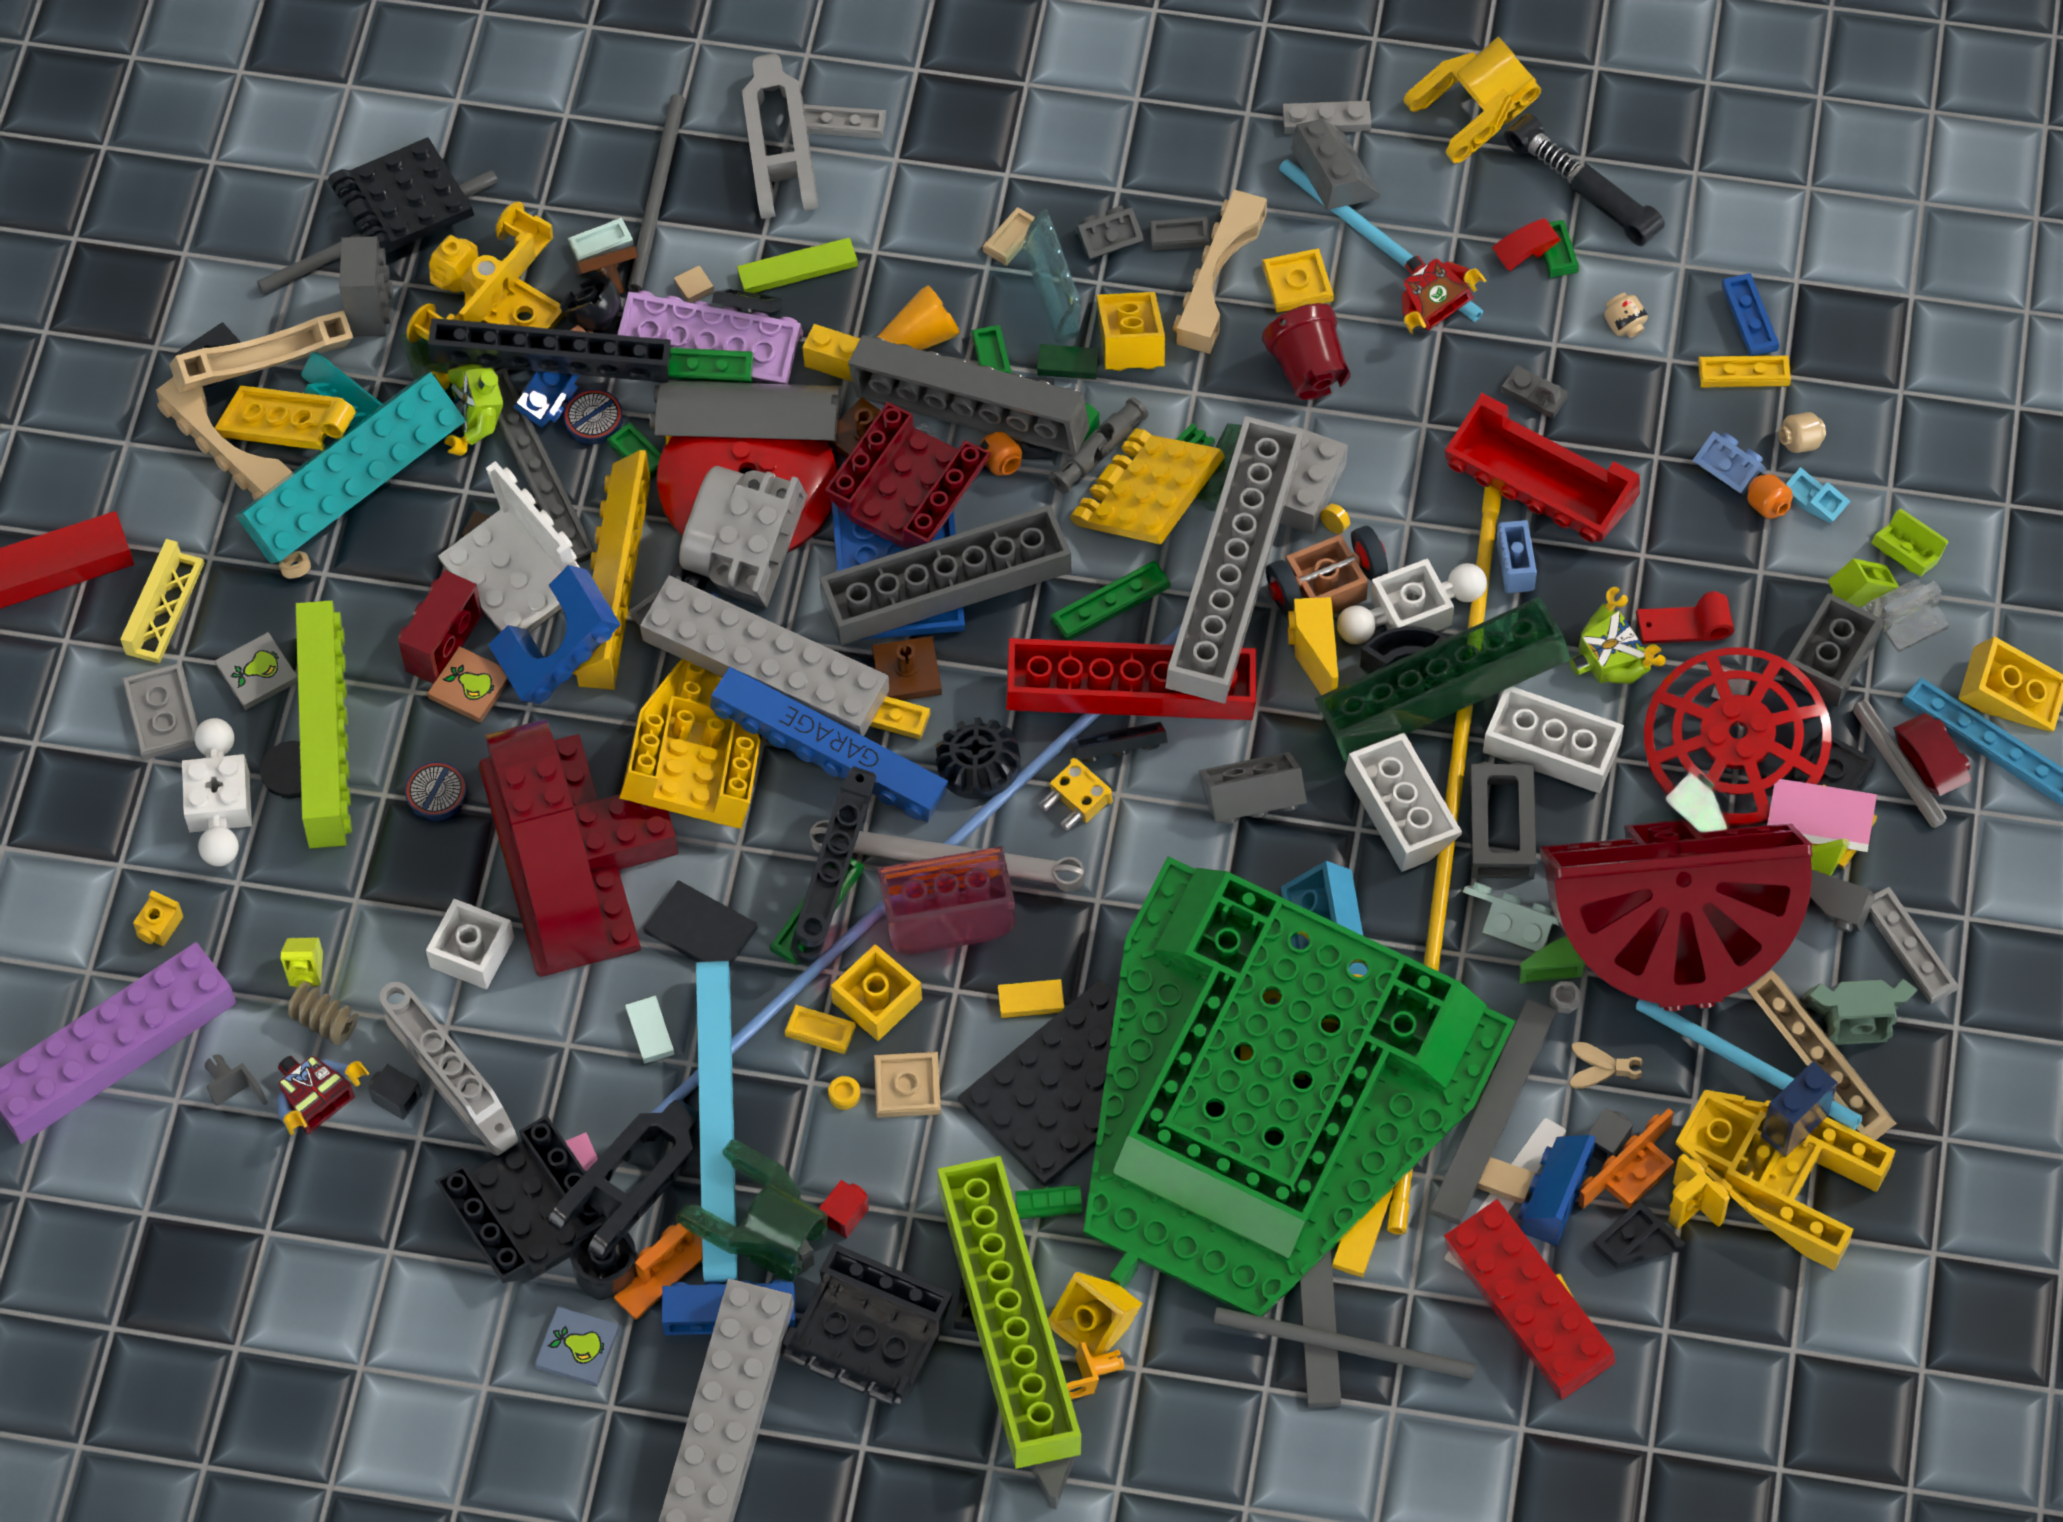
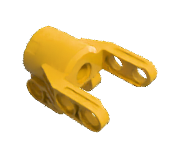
[1403,36,1541,164]

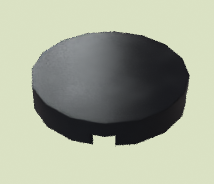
[260,741,302,799]

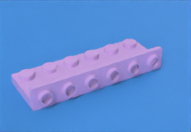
[618,291,803,384]

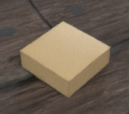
[674,265,714,303]

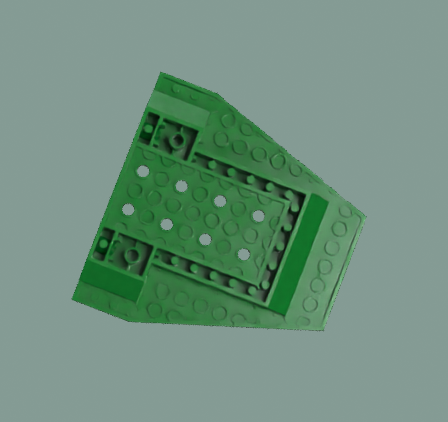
[1083,856,1516,1317]

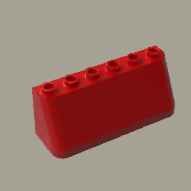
[1445,393,1640,543]

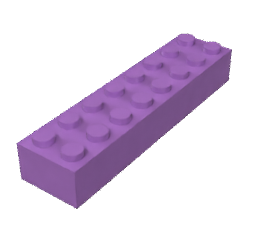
[0,942,237,1144]

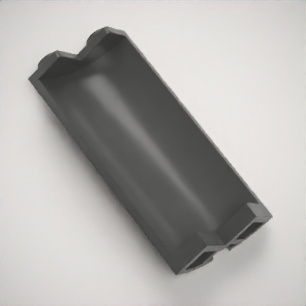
[650,381,841,443]

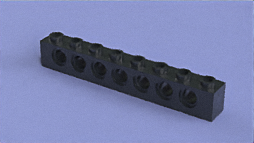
[428,318,671,383]

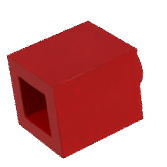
[818,1180,869,1239]

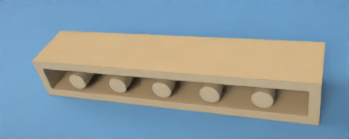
[1747,970,1897,1140]

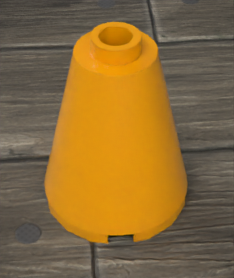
[877,285,960,350]

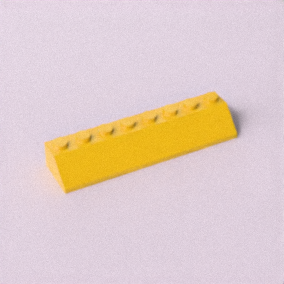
[572,450,651,690]

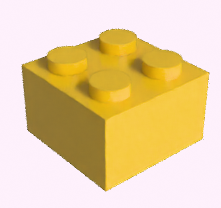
[831,944,922,1041]

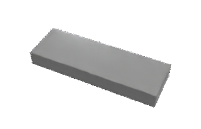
[804,104,886,139]

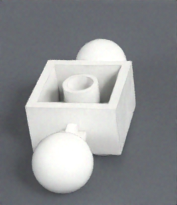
[1337,558,1487,645]
[182,718,252,866]

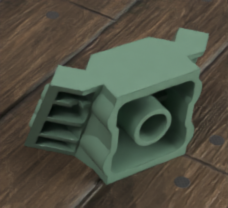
[1800,979,1918,1045]

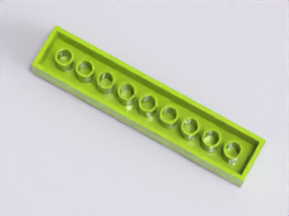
[937,1156,1081,1469]

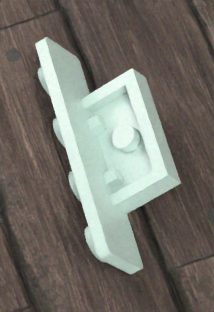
[1463,882,1559,951]

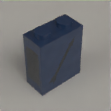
[1761,1062,1838,1157]

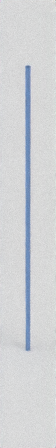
[651,623,1182,1113]

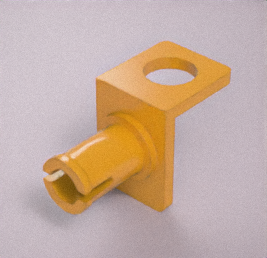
[1067,1341,1124,1400]

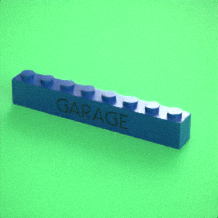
[710,666,948,823]

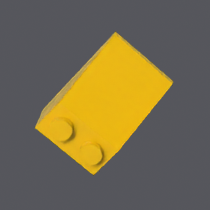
[1096,292,1165,371]
[1287,597,1338,708]
[1958,636,2063,732]

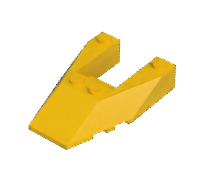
[1675,1090,1896,1271]

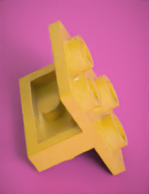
[1668,1153,1730,1230]

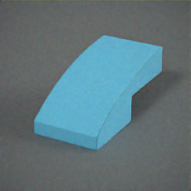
[1786,467,1851,524]

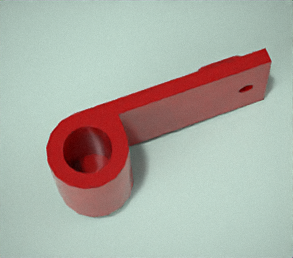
[1635,591,1734,644]

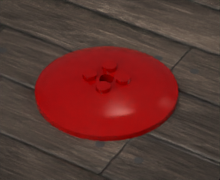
[657,436,837,553]

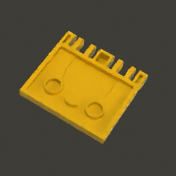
[1070,428,1225,545]

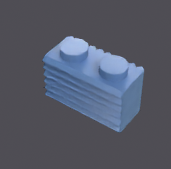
[1496,520,1537,593]

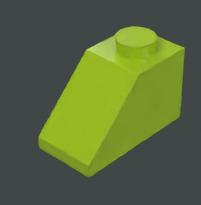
[1828,558,1901,608]

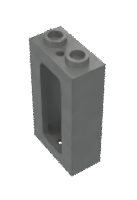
[1469,762,1536,879]

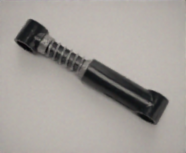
[1504,114,1665,246]

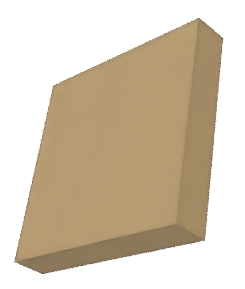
[874,1052,941,1118]

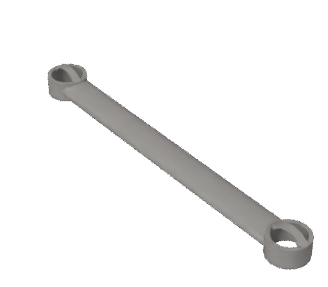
[810,820,1085,892]

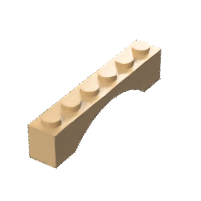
[1173,190,1267,354]
[169,310,353,393]
[156,377,292,500]

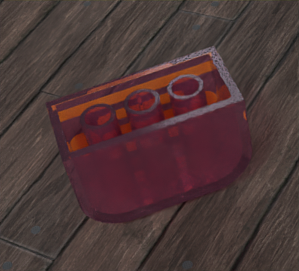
[877,846,1015,954]

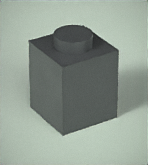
[1587,1107,1633,1163]

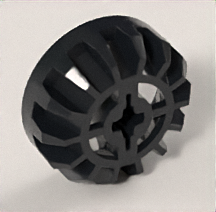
[935,717,1021,799]

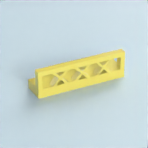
[120,539,205,664]

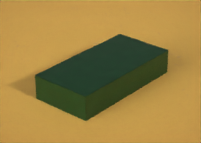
[1037,344,1099,380]

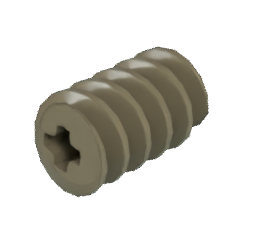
[288,981,359,1045]

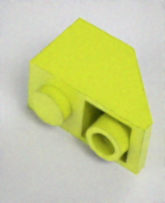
[281,937,323,988]

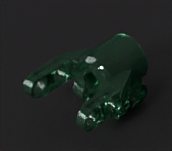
[676,1139,829,1282]

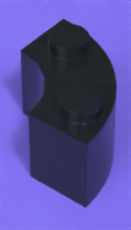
[1360,627,1447,682]

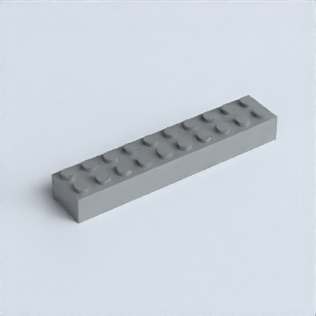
[1165,416,1304,704]

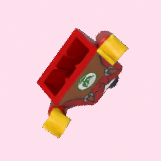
[1402,255,1486,334]

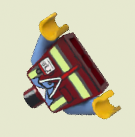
[277,1056,370,1136]

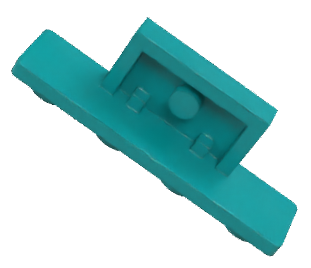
[301,352,382,427]

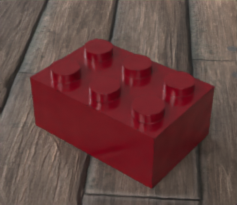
[398,570,483,684]

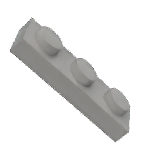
[1283,101,1371,134]

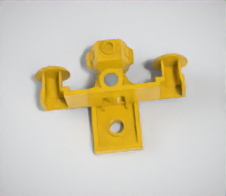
[406,202,565,343]

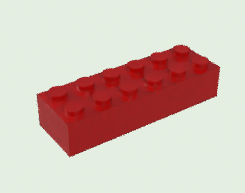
[1444,1199,1615,1400]

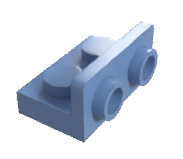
[1692,431,1766,495]

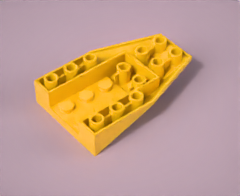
[620,659,760,829]

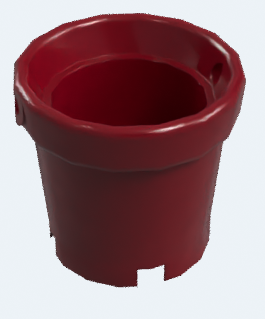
[1262,303,1351,400]

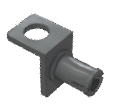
[204,1054,268,1106]

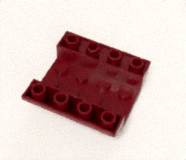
[824,402,991,548]

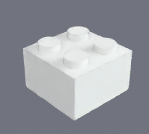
[426,899,515,990]

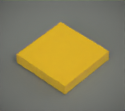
[1262,248,1334,313]

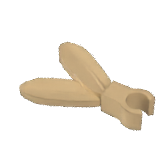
[1570,1042,1642,1089]

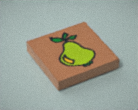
[427,646,509,723]

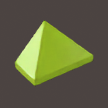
[1811,838,1849,876]

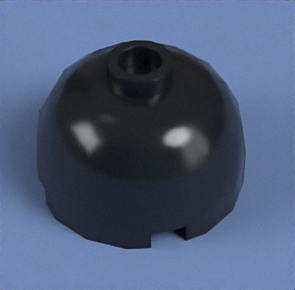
[560,275,621,331]

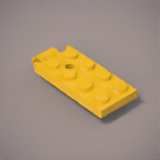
[215,385,356,450]

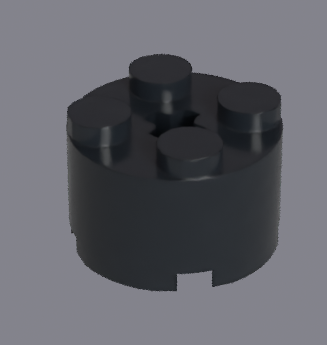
[570,1222,637,1300]

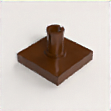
[573,246,638,294]
[827,397,881,459]
[872,636,942,700]

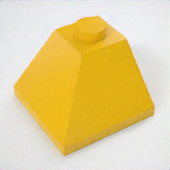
[1048,1272,1143,1357]

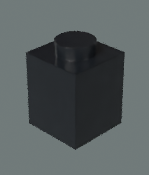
[368,1064,422,1120]

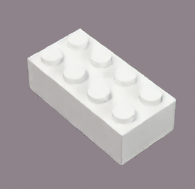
[1483,685,1624,794]

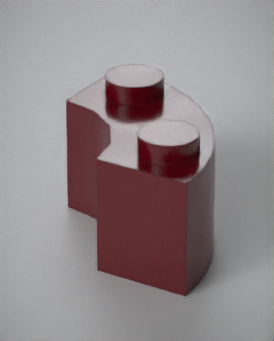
[1893,713,1972,796]

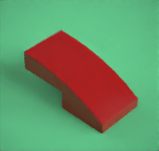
[1492,218,1561,271]

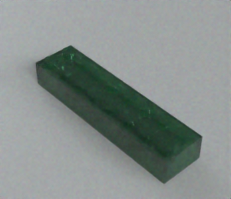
[1314,597,1571,762]

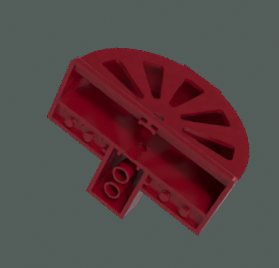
[479,719,678,977]
[1540,820,1812,1011]

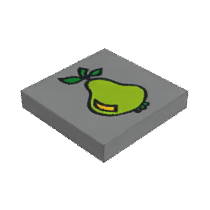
[215,632,298,711]

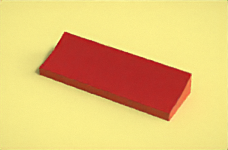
[0,511,135,609]

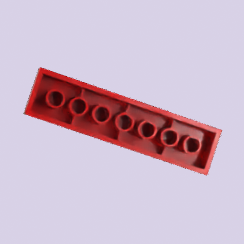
[1006,638,1256,720]

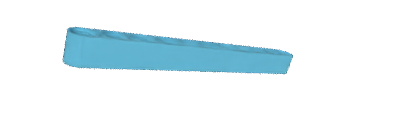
[696,961,738,1284]

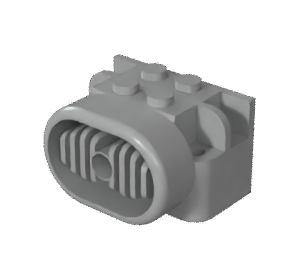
[679,466,807,608]

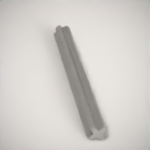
[1853,700,1946,828]

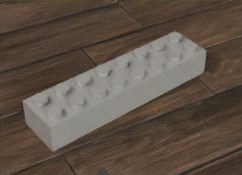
[640,575,889,736]
[659,1278,794,1522]

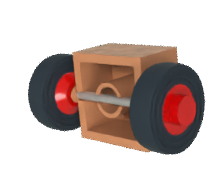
[1266,525,1388,615]

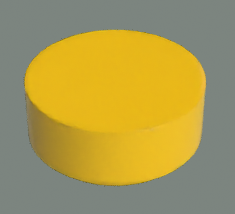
[1320,503,1350,534]
[828,1076,861,1110]

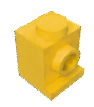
[133,890,184,947]

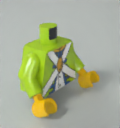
[431,364,503,456]
[1569,587,1666,684]

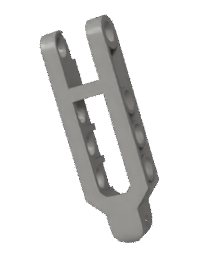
[742,54,819,219]
[379,982,519,1155]

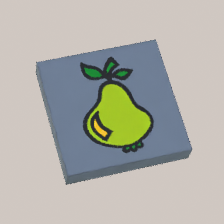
[535,1306,620,1387]

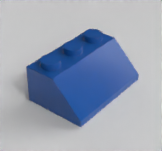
[1517,1135,1596,1246]

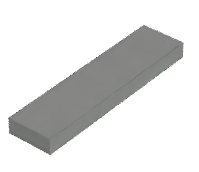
[1868,887,1959,1004]

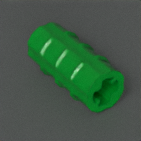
[1015,1185,1083,1220]

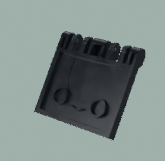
[328,137,475,254]

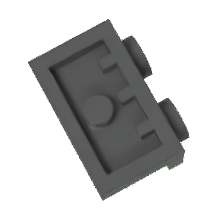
[1074,206,1144,260]

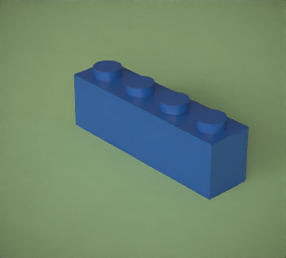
[662,1280,796,1335]

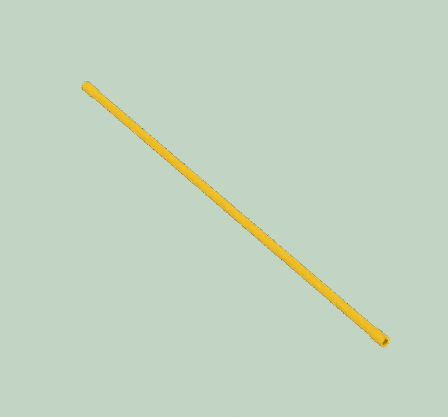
[1387,486,1502,1235]

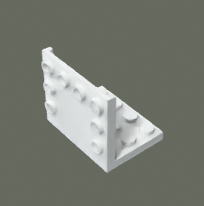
[438,461,580,633]

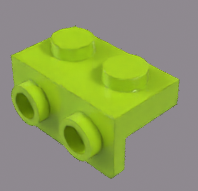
[1871,508,1948,577]

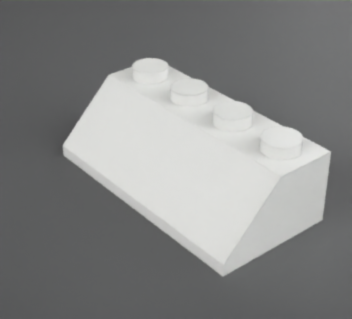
[1345,733,1462,872]

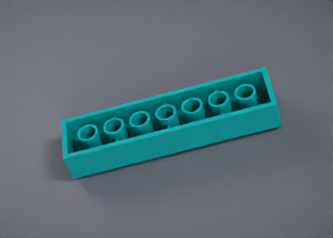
[235,372,466,564]

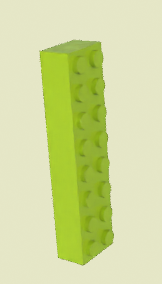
[296,600,352,849]

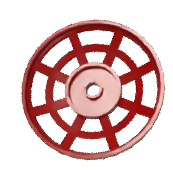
[1644,647,1832,826]

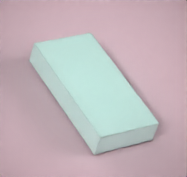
[568,218,634,262]
[625,996,675,1064]

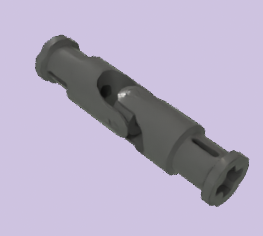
[1049,397,1148,494]

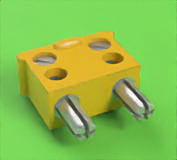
[1039,758,1113,830]

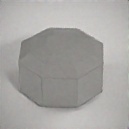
[1549,981,1581,1014]

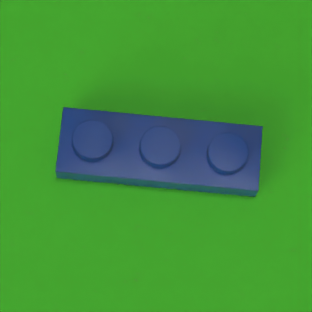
[1721,273,1779,356]

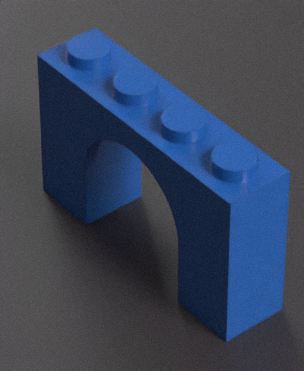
[488,565,621,704]

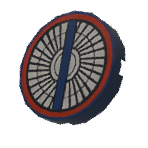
[563,389,623,445]
[405,761,468,821]

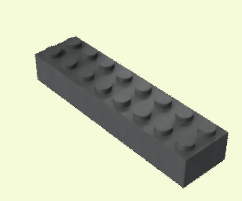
[848,335,1090,456]
[819,505,1072,645]

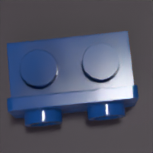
[513,371,579,428]

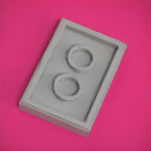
[122,663,198,760]

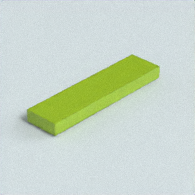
[737,237,858,293]

